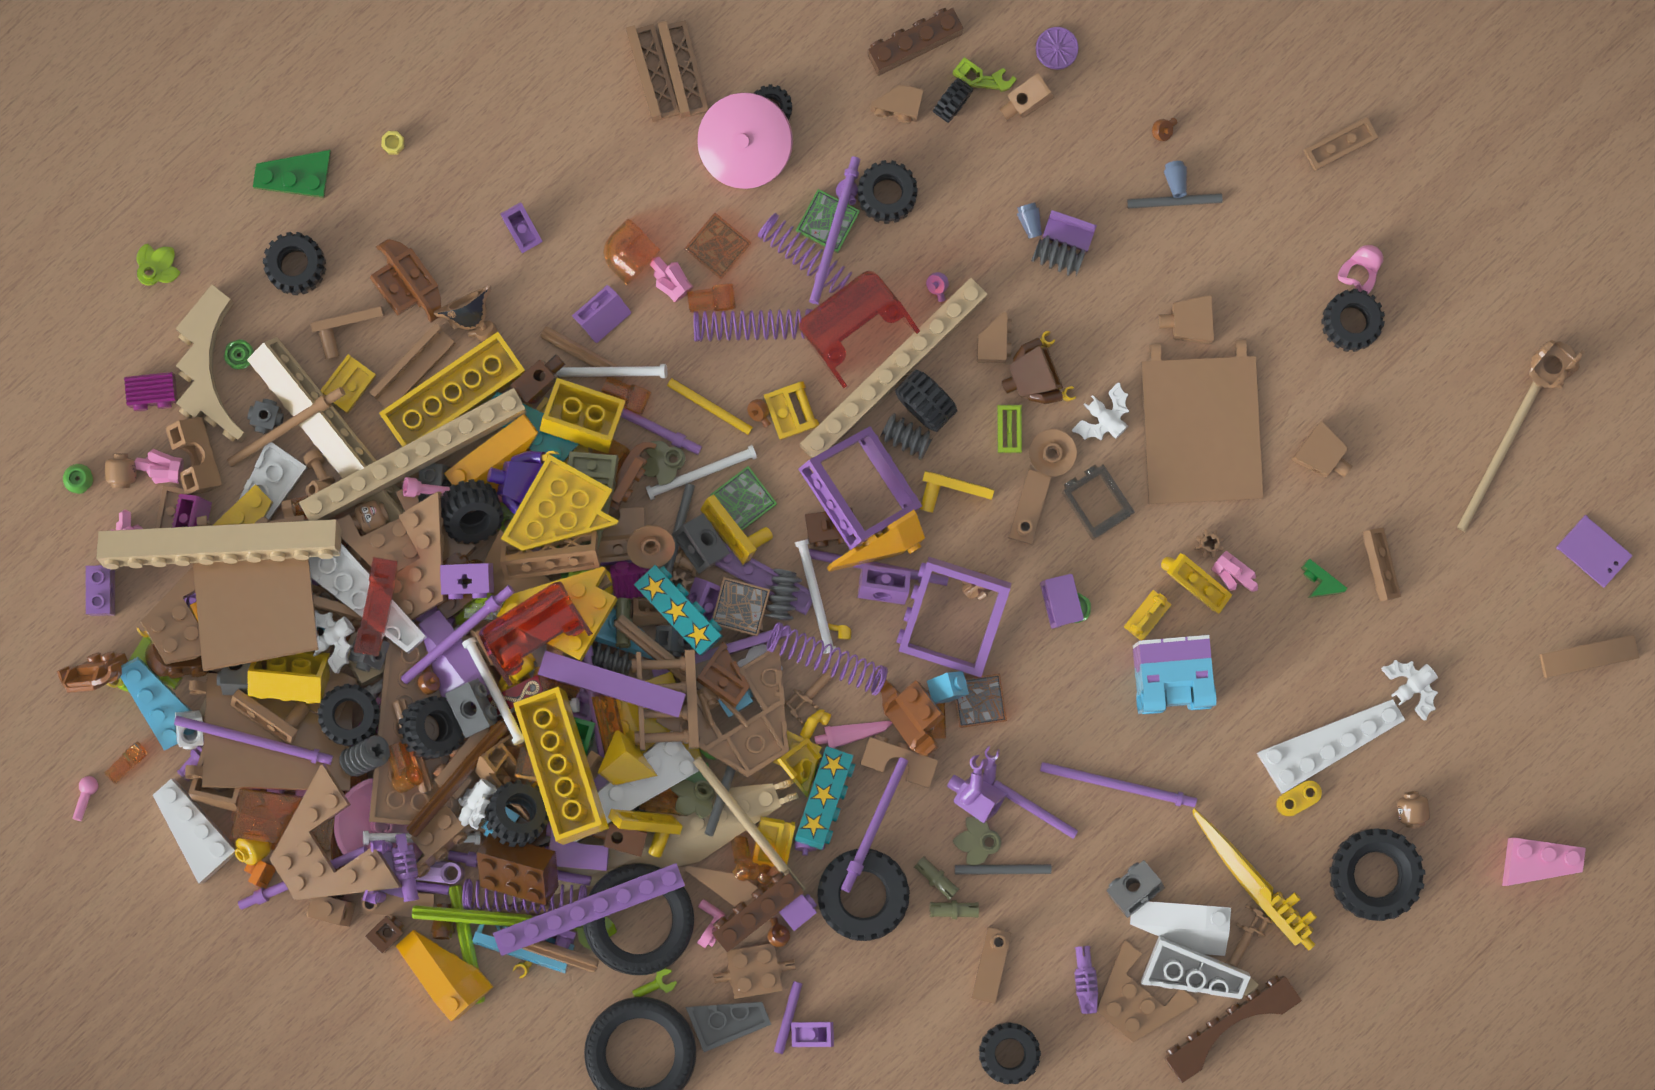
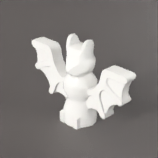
[1072,383,1129,440]
[313,610,355,673]
[1381,660,1438,721]
[458,779,497,830]

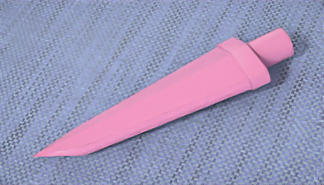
[814,721,892,749]

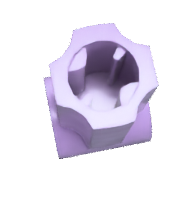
[415,859,465,884]

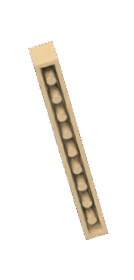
[800,278,988,458]
[247,337,404,524]
[299,388,526,521]
[96,520,342,569]

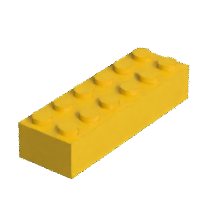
[379,332,526,447]
[513,687,609,845]

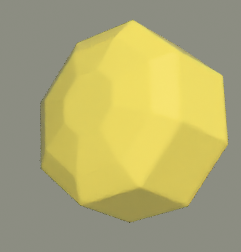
[381,131,405,155]

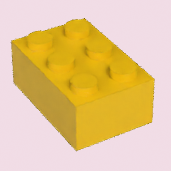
[540,378,625,454]
[248,651,330,704]

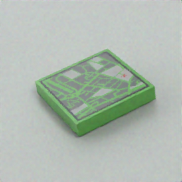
[796,189,860,253]
[710,466,777,531]

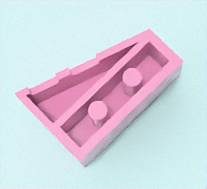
[1502,838,1586,886]

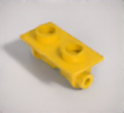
[1124,590,1172,641]

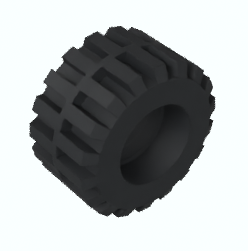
[858,160,918,224]
[263,232,326,295]
[1321,289,1385,352]
[895,369,958,432]
[440,479,504,544]
[318,684,380,746]
[398,696,464,760]
[485,780,549,847]
[979,1022,1041,1085]

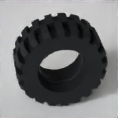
[817,849,910,941]

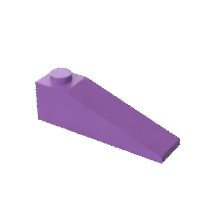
[419,610,490,706]

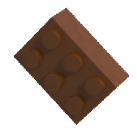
[477,833,559,905]

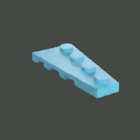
[121,657,203,751]

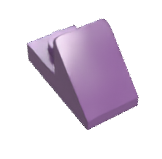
[500,202,543,253]
[791,1021,834,1047]

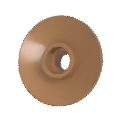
[1029,429,1077,477]
[627,525,675,569]

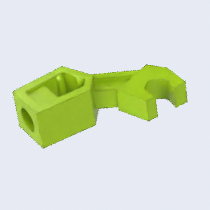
[953,57,1017,92]

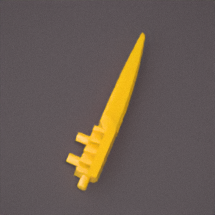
[1192,808,1317,951]

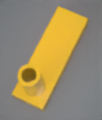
[920,470,994,513]
[700,494,773,565]
[1161,553,1233,614]
[608,809,683,857]

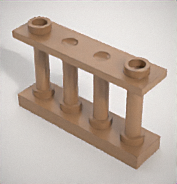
[632,650,699,751]

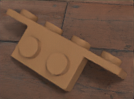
[410,806,487,879]

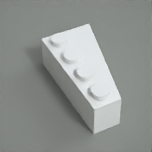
[153,779,236,884]
[1141,936,1251,999]

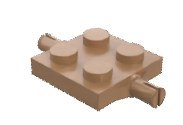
[713,943,796,1000]

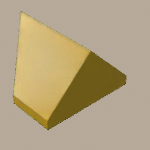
[598,730,658,785]
[777,737,822,798]

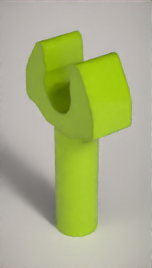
[632,969,677,997]

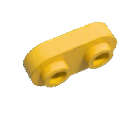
[1276,781,1322,817]

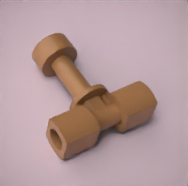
[303,449,335,497]

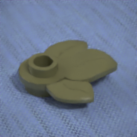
[643,441,686,486]
[670,779,714,819]
[953,817,1001,865]

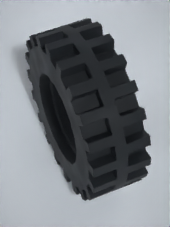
[1329,828,1426,921]

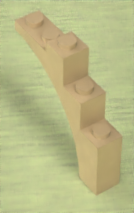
[176,285,248,443]

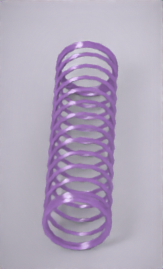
[758,213,869,309]
[694,308,814,342]
[766,622,888,696]
[462,879,587,914]

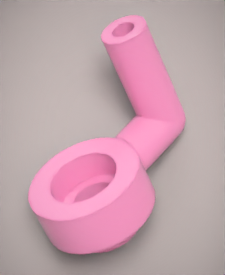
[697,899,726,948]

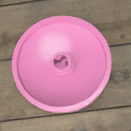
[698,93,793,189]
[334,778,422,860]

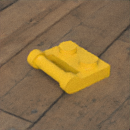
[763,381,819,440]

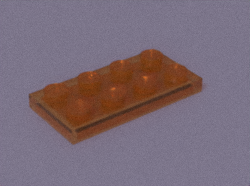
[232,788,335,850]

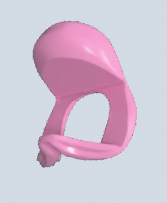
[1338,245,1383,294]

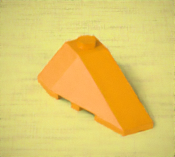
[444,414,538,492]
[827,510,925,572]
[396,930,494,1021]

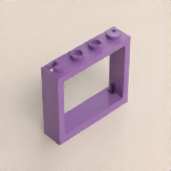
[798,426,922,550]
[896,557,1011,677]

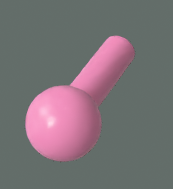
[73,776,98,821]

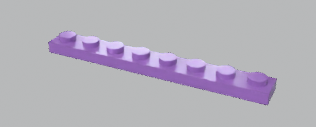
[493,863,685,956]

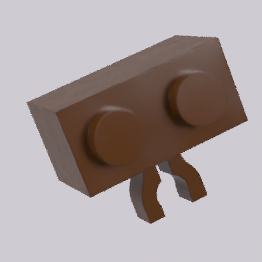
[805,507,856,548]

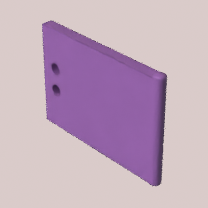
[1556,515,1632,588]

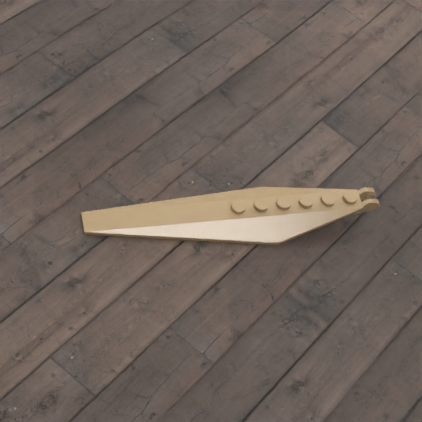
[506,779,799,904]

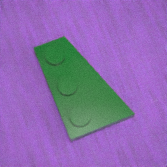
[253,150,331,198]

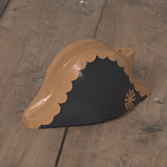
[434,285,491,330]

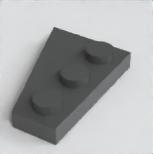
[686,1002,771,1052]

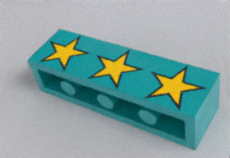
[634,565,723,656]
[794,746,856,850]

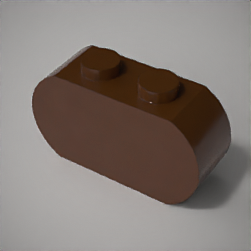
[145,642,211,679]

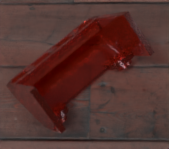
[799,271,920,388]
[479,581,593,686]

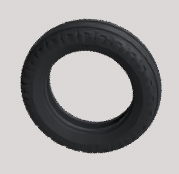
[583,863,694,975]
[584,997,696,1090]

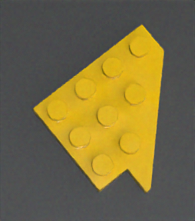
[501,454,619,551]
[497,567,618,662]

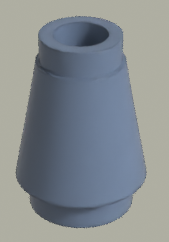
[1164,161,1187,198]
[1017,202,1042,239]

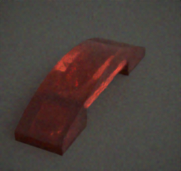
[354,557,398,656]

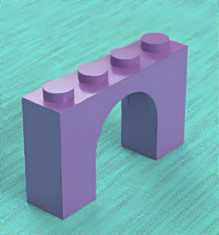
[545,774,609,871]

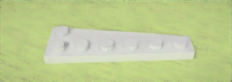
[239,442,308,520]
[309,544,427,654]
[1257,699,1405,794]
[574,731,699,842]

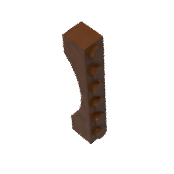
[1164,975,1302,1083]

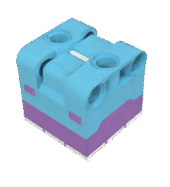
[1132,635,1216,714]

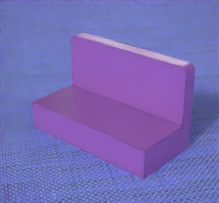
[1042,210,1097,252]
[572,285,631,343]
[1040,574,1084,629]

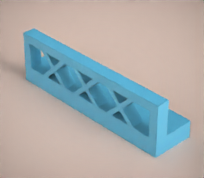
[472,924,574,973]

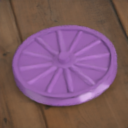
[1036,27,1078,70]

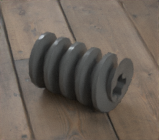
[1031,235,1085,276]
[880,413,933,460]
[764,569,802,621]
[591,642,634,676]
[339,736,390,777]

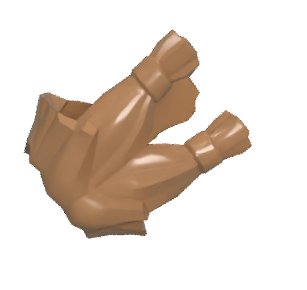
[1529,340,1585,389]

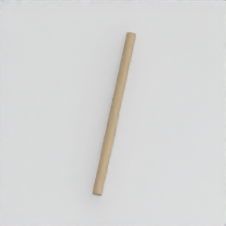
[1457,382,1541,532]
[693,756,805,890]

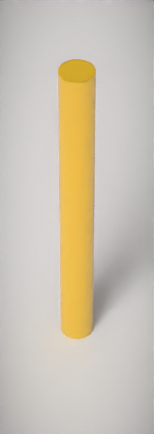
[667,378,753,435]

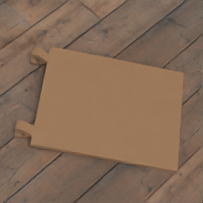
[1141,339,1263,504]
[193,499,319,671]
[185,673,353,792]

